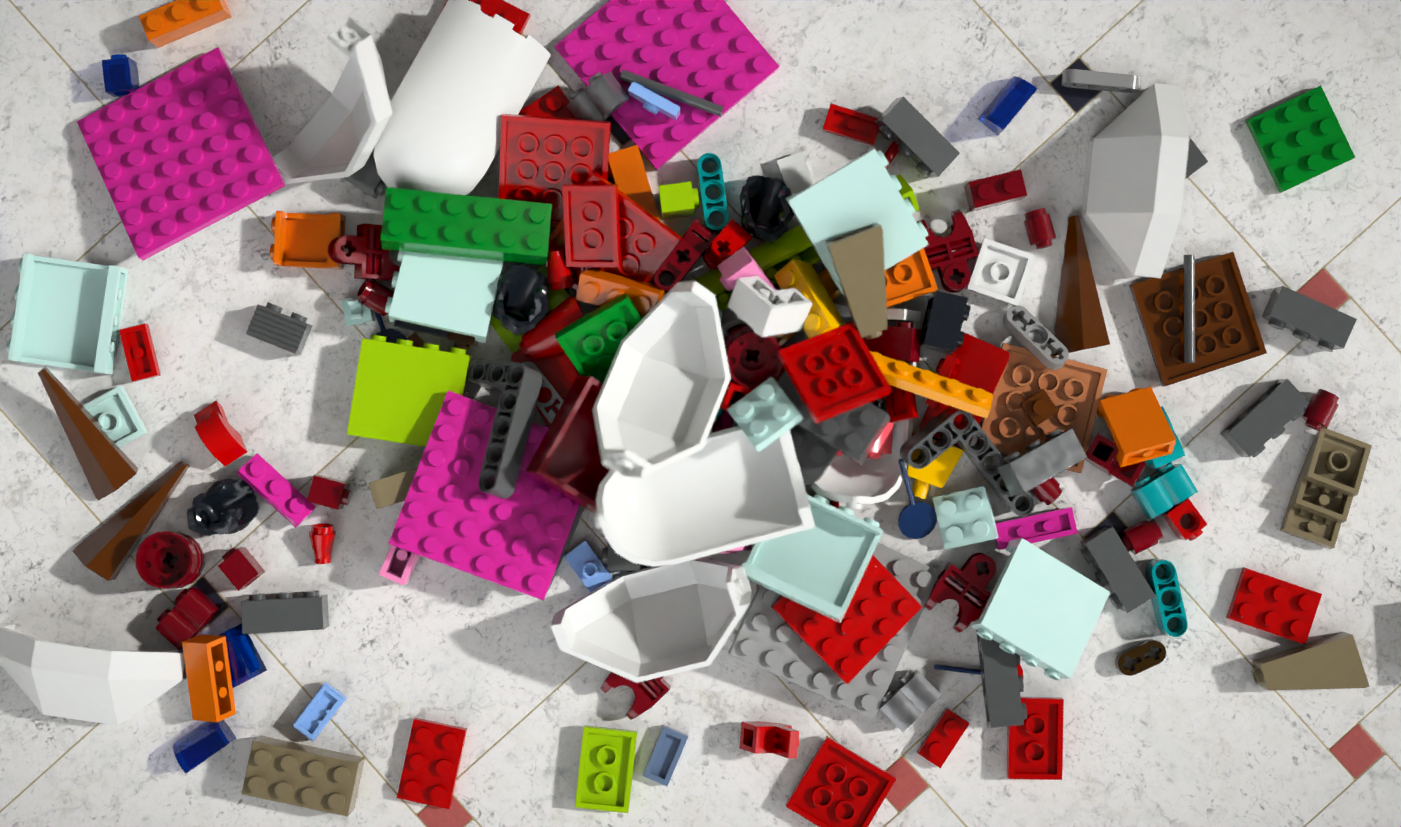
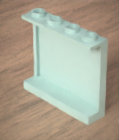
[785,148,929,295]
[385,251,504,343]
[7,253,128,374]
[742,494,882,623]
[970,538,1110,681]

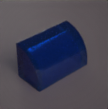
[978,76,1037,136]
[219,623,267,688]
[173,720,236,774]

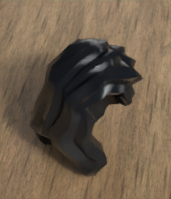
[739,175,794,242]
[493,264,549,335]
[187,478,260,537]

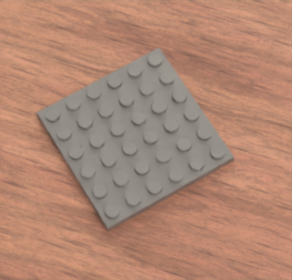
[728,543,940,719]

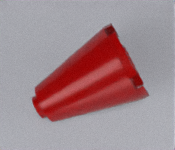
[519,296,584,360]

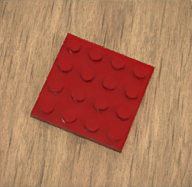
[498,114,611,227]
[543,172,682,308]
[770,555,922,684]

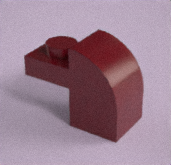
[1085,433,1147,488]

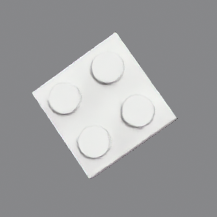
[966,238,1035,306]

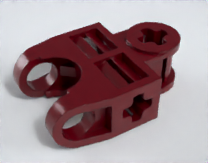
[916,209,979,293]
[654,218,718,293]
[327,223,400,281]
[924,553,996,633]
[600,672,671,720]

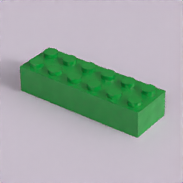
[381,187,552,265]

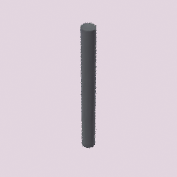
[620,70,724,117]
[1184,255,1195,363]

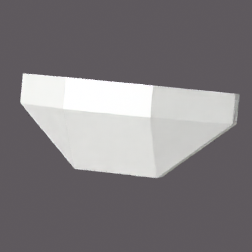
[273,17,392,184]
[1081,83,1189,279]
[592,281,731,478]
[551,558,752,683]
[0,622,187,725]

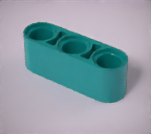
[697,153,729,233]
[1145,558,1188,637]

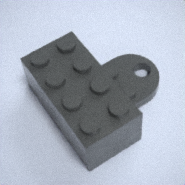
[777,370,891,486]

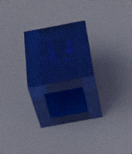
[102,54,140,97]

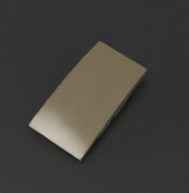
[1280,427,1372,549]

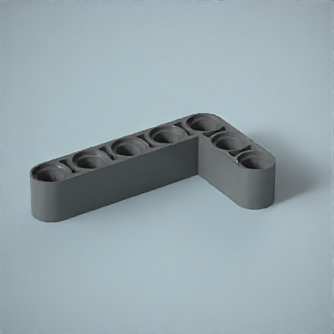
[467,359,542,499]
[900,406,1035,516]

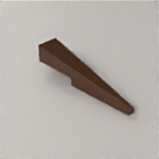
[1054,215,1110,356]
[38,366,139,501]
[73,461,190,581]

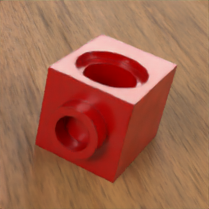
[1161,498,1208,541]

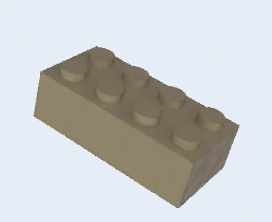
[241,736,365,817]

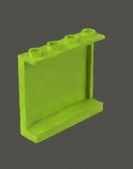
[347,334,472,447]

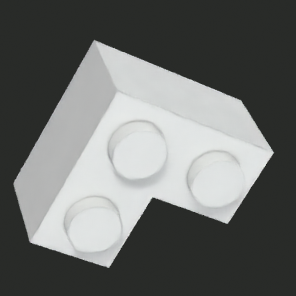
[728,276,812,337]

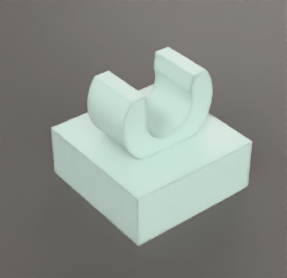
[341,297,374,326]

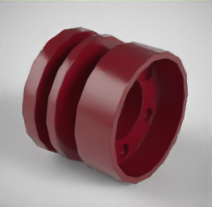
[724,323,783,389]
[136,531,204,588]

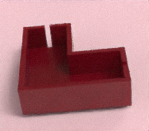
[525,376,611,513]

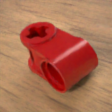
[703,219,752,270]

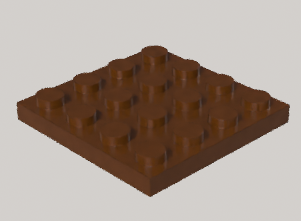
[1129,252,1267,387]

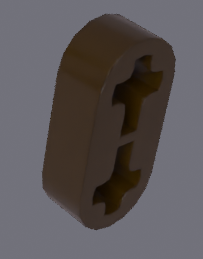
[1115,639,1166,676]

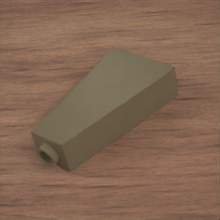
[825,223,888,339]
[368,468,417,509]
[1251,632,1369,690]

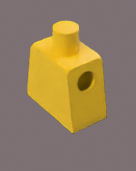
[907,432,964,499]

